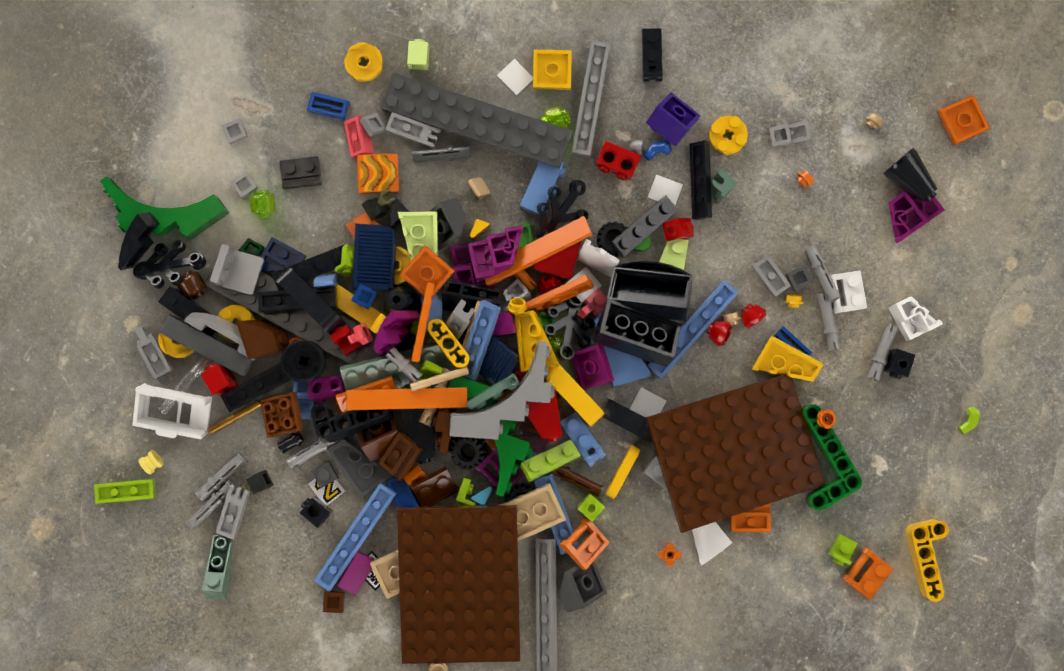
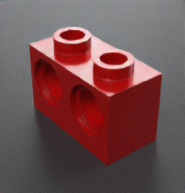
[595,141,641,181]
[200,363,239,395]

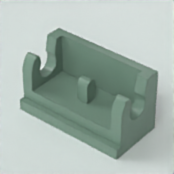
[711,168,737,204]

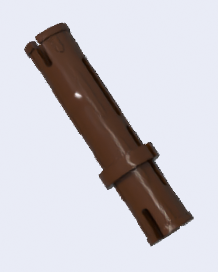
[550,466,603,497]

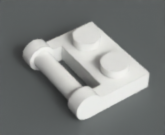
[830,270,867,314]

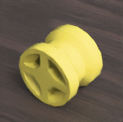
[138,450,164,475]

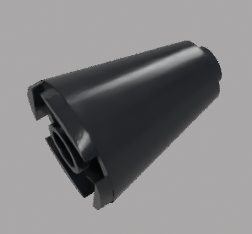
[883,148,937,202]
[383,285,421,316]

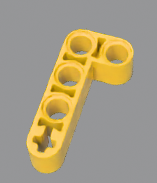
[336,284,386,334]
[544,365,605,427]
[906,519,949,602]

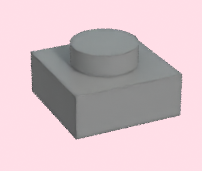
[360,113,386,137]
[222,118,248,145]
[230,172,258,199]

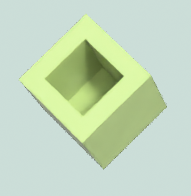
[407,39,430,70]

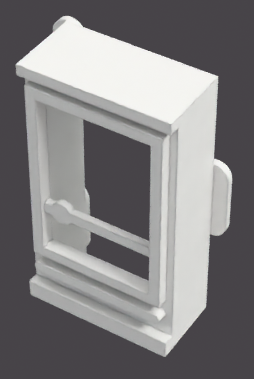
[132,383,212,439]

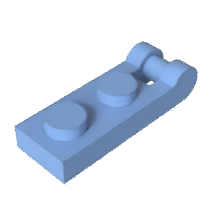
[560,411,606,467]

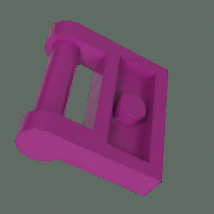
[474,447,525,497]

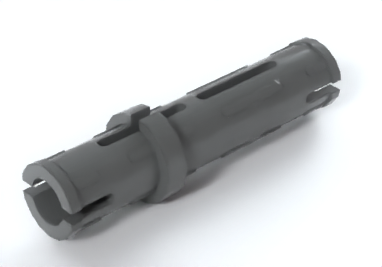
[412,145,471,163]

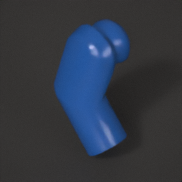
[643,141,672,161]

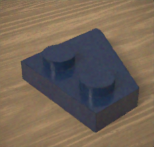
[261,237,307,272]

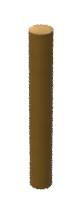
[207,399,261,435]

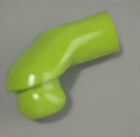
[958,406,981,435]

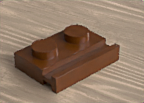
[378,432,423,481]
[411,466,459,507]

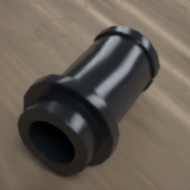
[277,432,304,454]

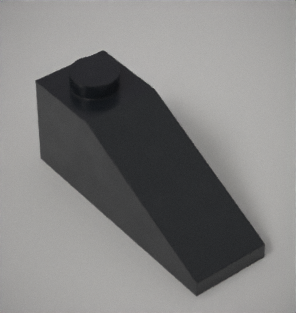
[442,280,504,312]
[158,286,216,336]
[602,399,653,444]

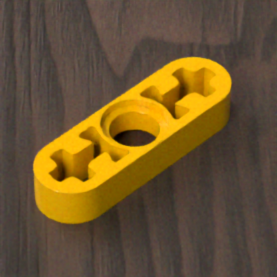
[428,319,469,369]
[605,445,641,499]

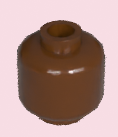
[177,270,206,300]

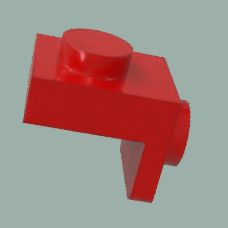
[663,218,694,241]
[330,325,361,356]

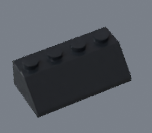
[593,298,681,367]

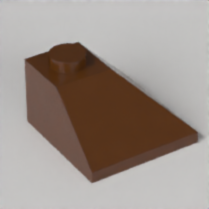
[237,320,289,359]
[357,409,398,462]

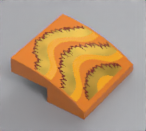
[357,154,399,194]

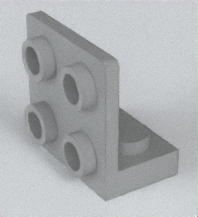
[210,244,264,295]

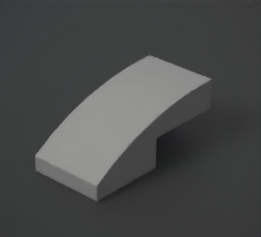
[769,120,812,147]

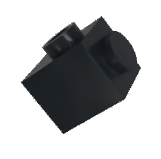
[884,349,915,380]

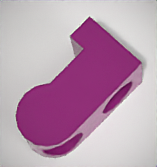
[307,376,345,403]

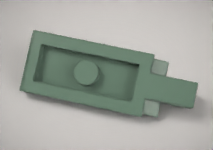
[467,373,520,410]

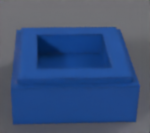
[351,283,377,310]

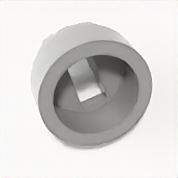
[629,140,644,156]

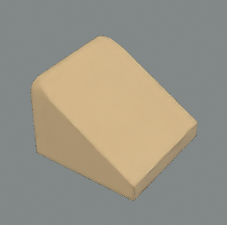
[468,177,490,200]

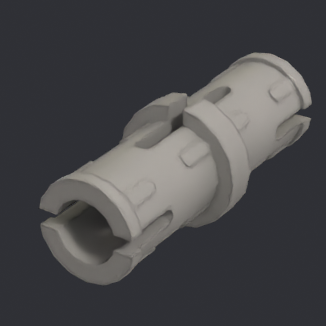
[386,347,423,383]

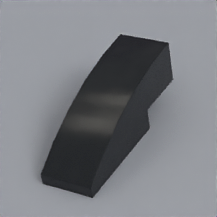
[118,212,160,270]

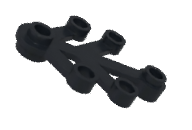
[536,180,589,239]
[133,240,207,289]
[543,296,594,362]

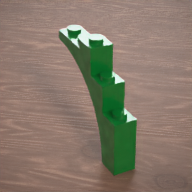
[100,176,229,239]
[448,376,533,497]

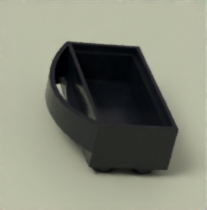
[607,261,692,321]

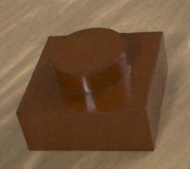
[323,591,345,613]

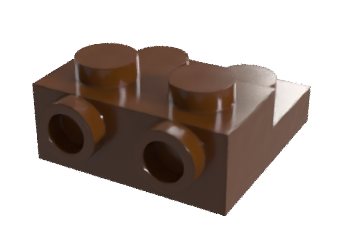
[432,408,453,453]

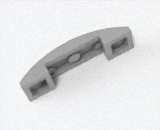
[184,312,255,361]

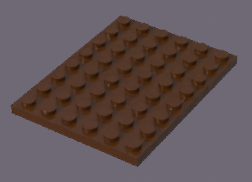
[645,374,826,533]
[397,505,520,664]

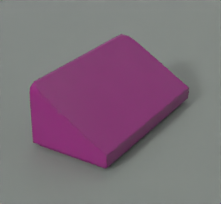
[337,551,374,595]

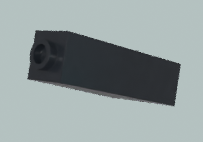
[399,385,435,465]

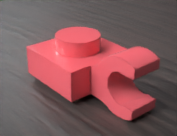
[577,288,607,319]
[347,323,374,345]

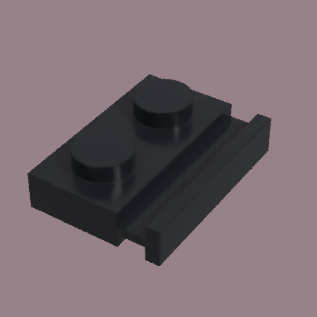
[280,156,322,189]

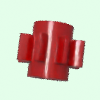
[537,273,562,295]

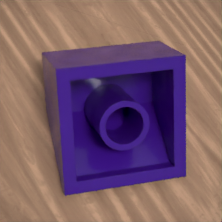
[646,93,701,146]

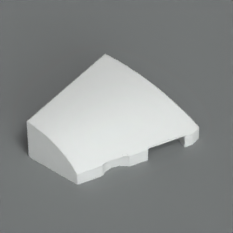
[577,239,620,277]
[888,297,943,342]
[692,522,732,565]

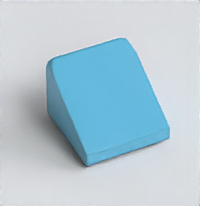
[470,485,493,505]

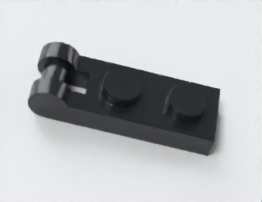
[642,28,663,82]

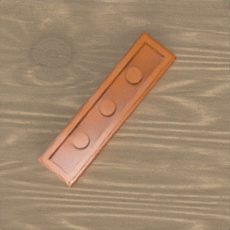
[525,275,595,314]
[411,282,435,362]

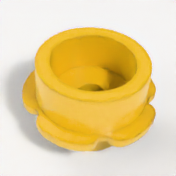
[784,294,804,308]
[508,298,527,315]

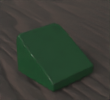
[238,238,265,257]

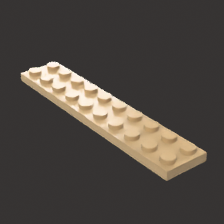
[370,483,566,599]

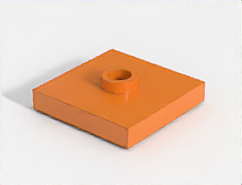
[937,95,990,146]
[400,245,455,298]

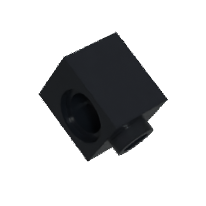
[300,496,333,528]

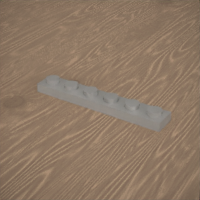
[571,41,610,157]

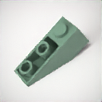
[202,534,233,600]

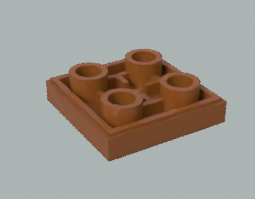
[260,392,304,438]

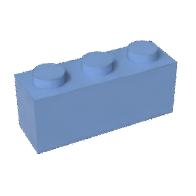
[520,161,566,217]

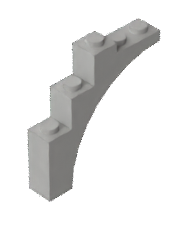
[449,340,555,440]

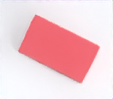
[344,116,374,158]

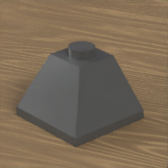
[428,198,466,252]
[559,561,607,612]

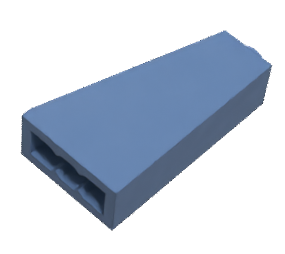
[593,314,651,387]

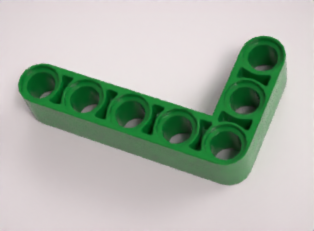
[802,404,862,511]

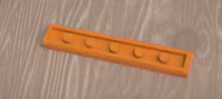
[484,216,593,286]
[346,387,467,410]

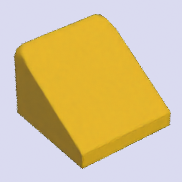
[470,219,491,240]

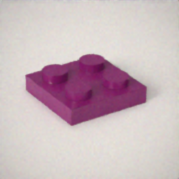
[571,344,614,390]

